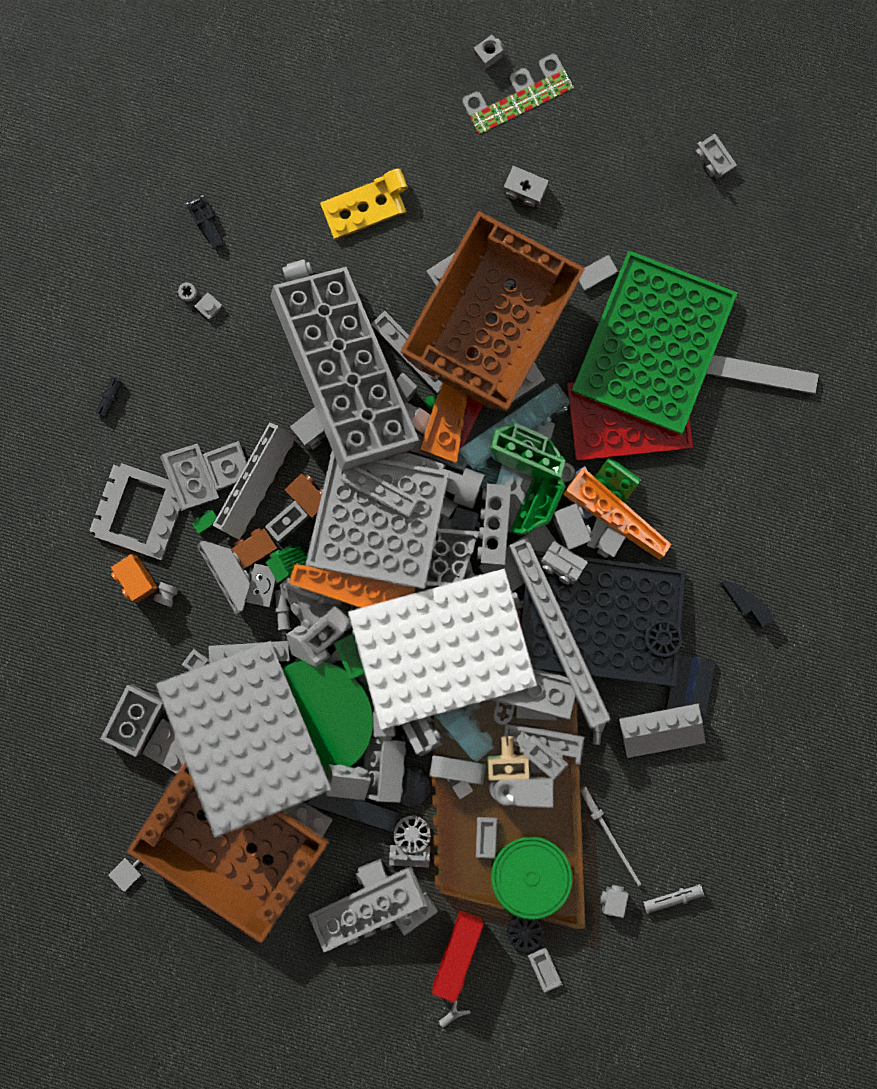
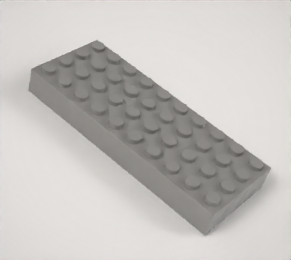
[270,267,419,471]

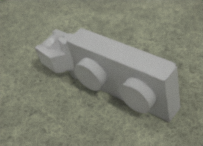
[516,732,568,780]

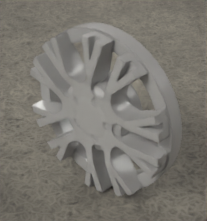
[394,816,431,854]

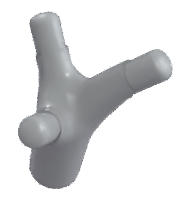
[439,1001,470,1028]

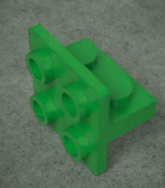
[595,457,641,502]

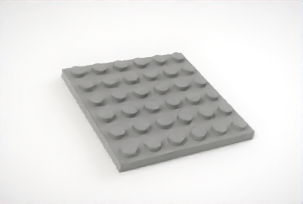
[306,450,449,589]

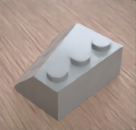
[416,528,479,591]

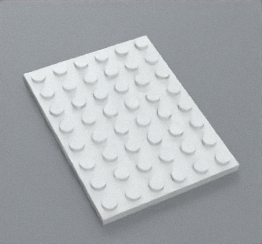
[349,569,537,729]

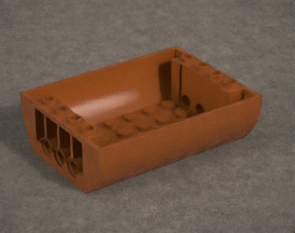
[127,761,329,943]

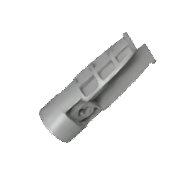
[383,452,485,509]

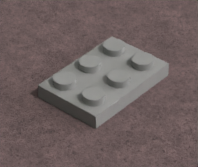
[160,444,219,511]

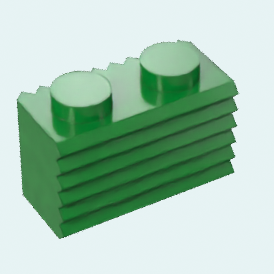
[266,545,307,583]

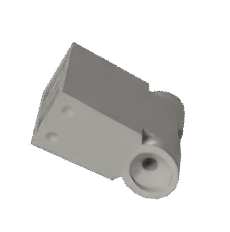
[489,776,553,807]

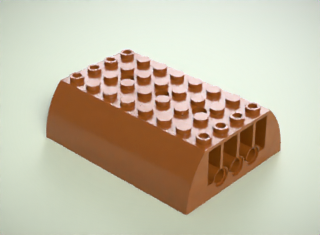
[400,211,585,411]

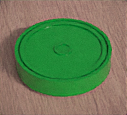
[490,837,572,920]

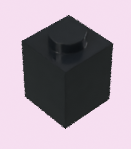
[451,507,481,531]

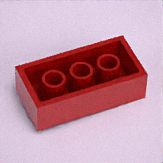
[432,910,483,1002]

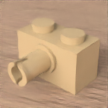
[488,736,529,780]

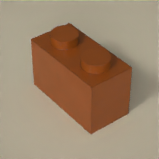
[285,473,323,519]
[231,528,279,570]

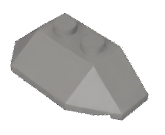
[197,541,250,615]

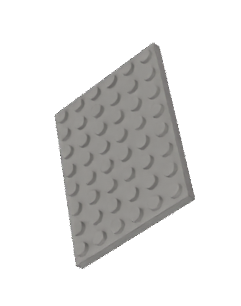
[156,641,331,837]

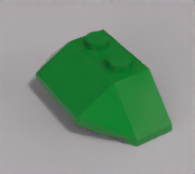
[490,422,565,479]
[510,477,565,535]

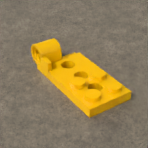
[320,169,408,240]

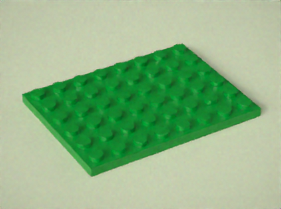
[572,250,738,435]

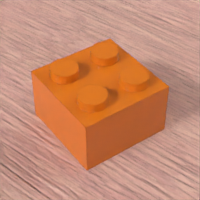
[111,554,159,602]

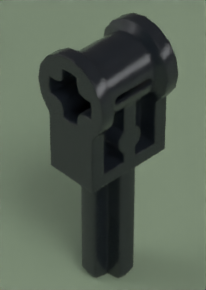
[184,192,223,249]

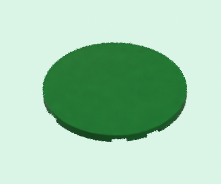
[282,660,374,776]

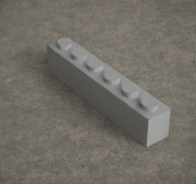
[213,422,296,540]

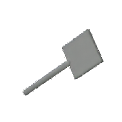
[109,858,141,892]

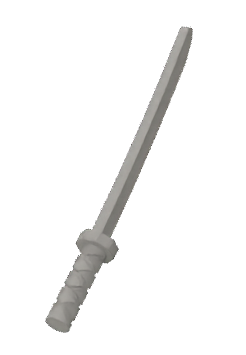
[579,787,641,886]

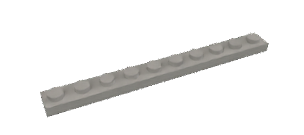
[509,538,610,728]

